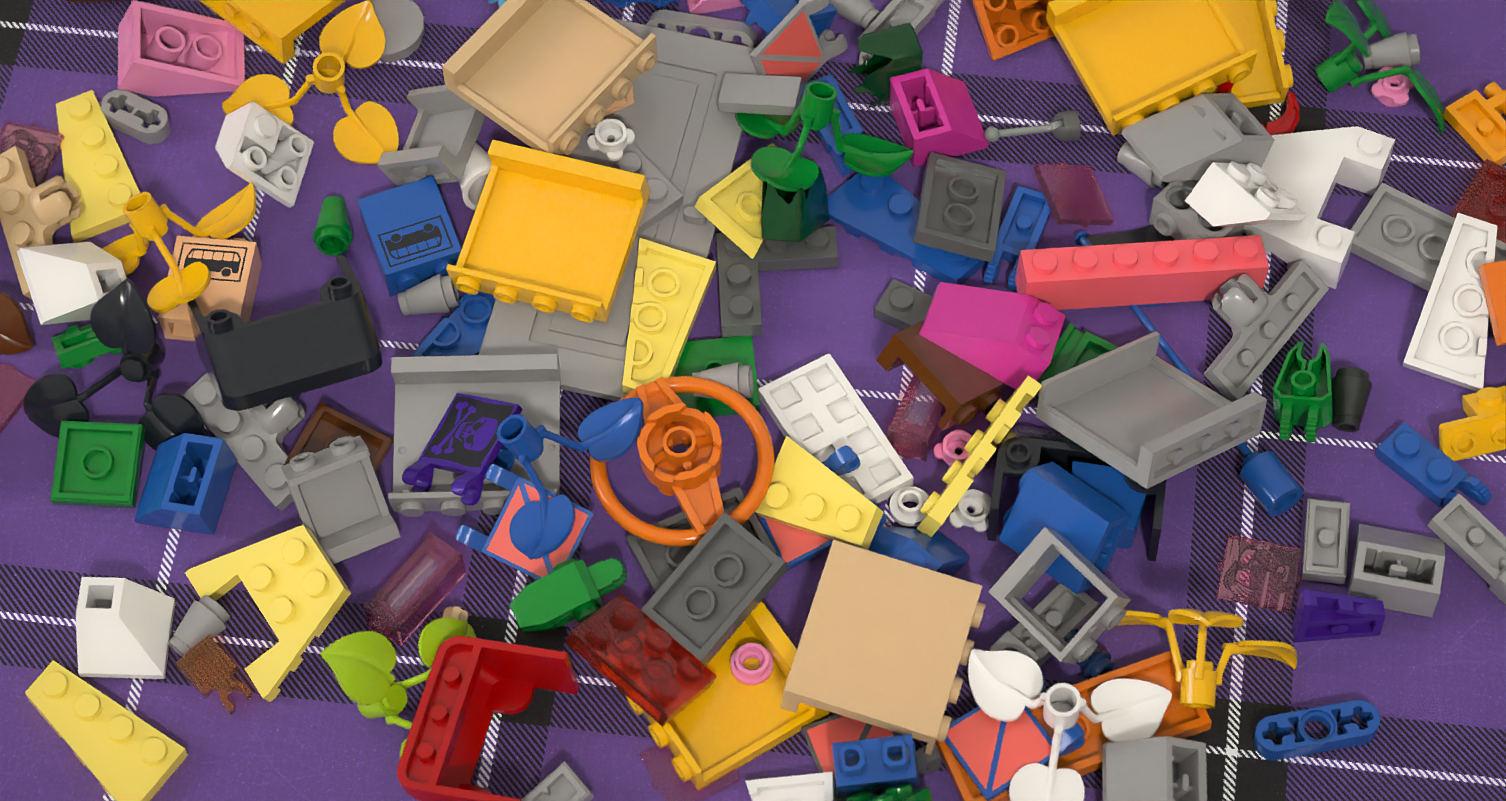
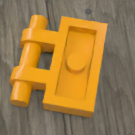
[1443,82,1506,171]

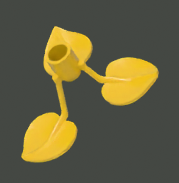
[222,1,399,164]
[102,182,256,313]
[1116,609,1297,709]

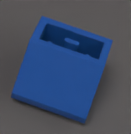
[134,433,237,535]

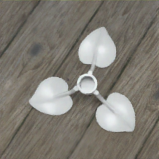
[968,649,1172,801]

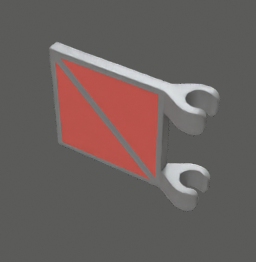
[750,0,848,84]

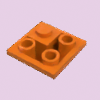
[972,0,1055,61]

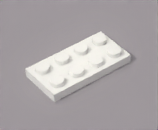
[758,353,914,504]

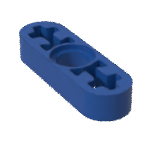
[1253,700,1380,761]

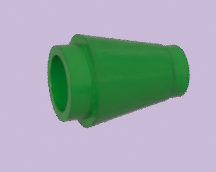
[313,196,353,256]

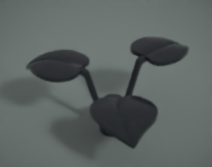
[23,278,207,451]

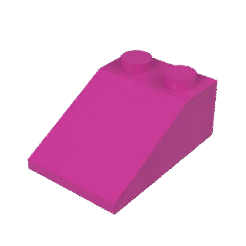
[919,282,1066,390]

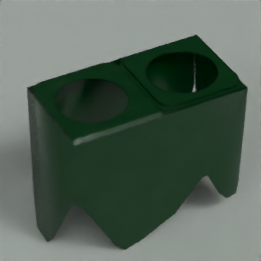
[849,22,923,108]
[761,158,830,242]

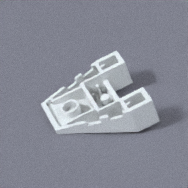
[1243,126,1395,289]

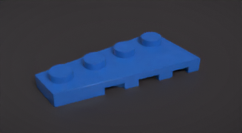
[412,291,496,357]

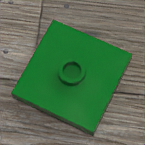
[675,335,760,417]
[50,421,146,508]

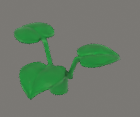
[1315,0,1445,135]
[735,81,914,192]

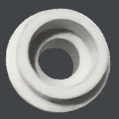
[889,486,929,527]

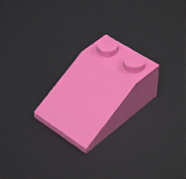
[118,0,245,97]

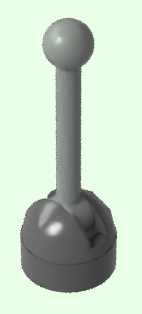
[984,110,1081,142]

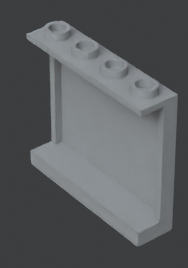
[1036,331,1267,489]

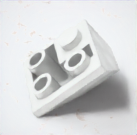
[215,101,314,208]
[1185,161,1306,227]
[16,242,127,325]
[76,577,176,679]

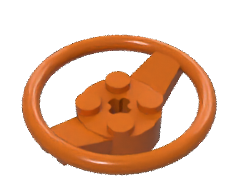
[590,376,774,547]

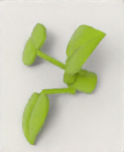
[321,617,477,758]

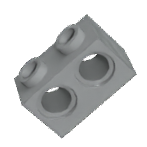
[1149,180,1244,240]

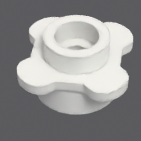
[587,119,635,161]
[949,489,991,532]

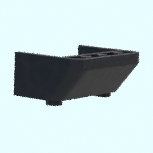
[187,255,383,411]
[988,426,1167,561]

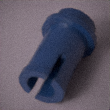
[1063,628,1114,679]

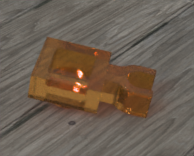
[176,635,252,715]

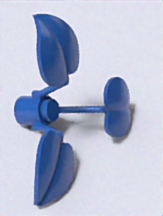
[484,398,644,560]

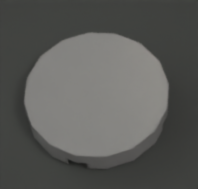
[363,0,425,62]

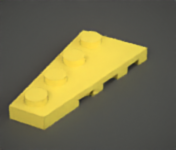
[56,90,140,243]
[622,238,716,394]
[917,376,1042,537]
[25,660,188,801]

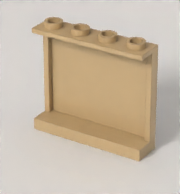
[442,0,658,156]
[780,540,986,755]

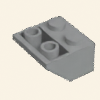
[1348,524,1445,617]
[1102,736,1207,801]

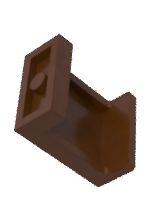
[876,320,1007,430]

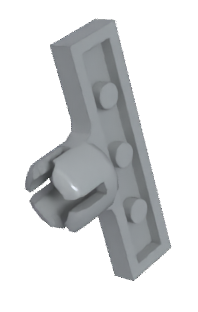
[1204,260,1329,402]
[182,373,305,511]

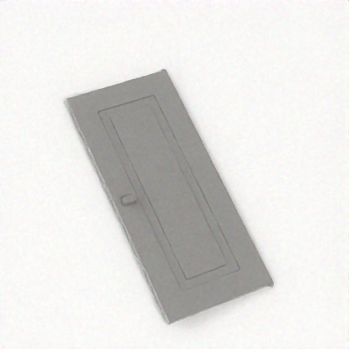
[479,18,758,401]

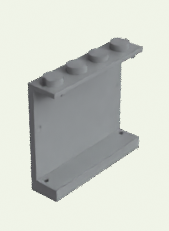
[388,354,561,517]

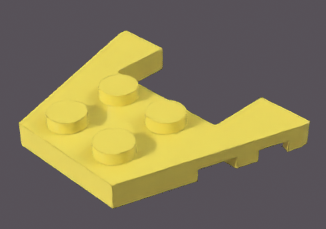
[185,525,351,702]

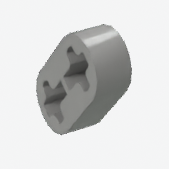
[101,89,171,144]

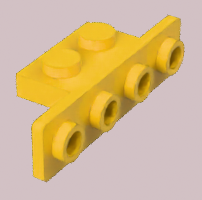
[1439,386,1506,461]

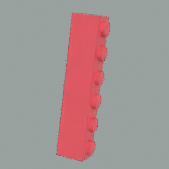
[1015,235,1269,310]

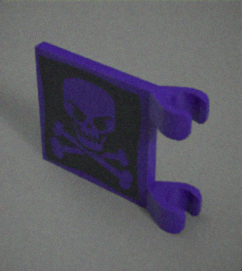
[402,393,523,506]

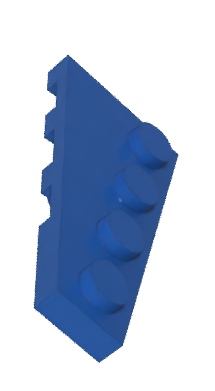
[828,173,985,285]

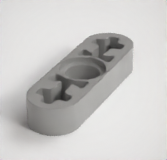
[646,10,758,48]

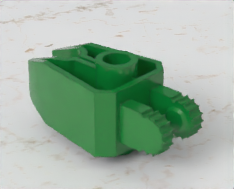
[1273,342,1333,442]
[510,557,628,632]

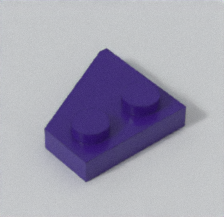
[1292,589,1386,642]

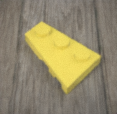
[694,143,777,259]
[755,435,884,550]

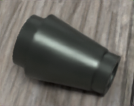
[1331,367,1372,432]

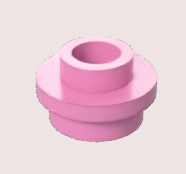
[730,643,773,685]

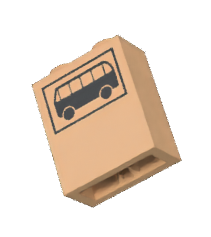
[158,236,262,341]

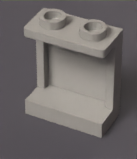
[377,85,486,187]
[281,435,401,564]

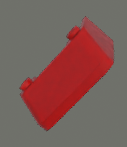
[397,636,579,801]

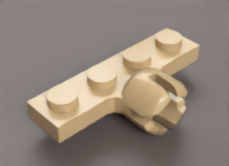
[0,146,84,299]

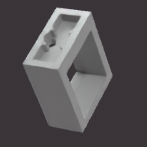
[988,527,1131,665]

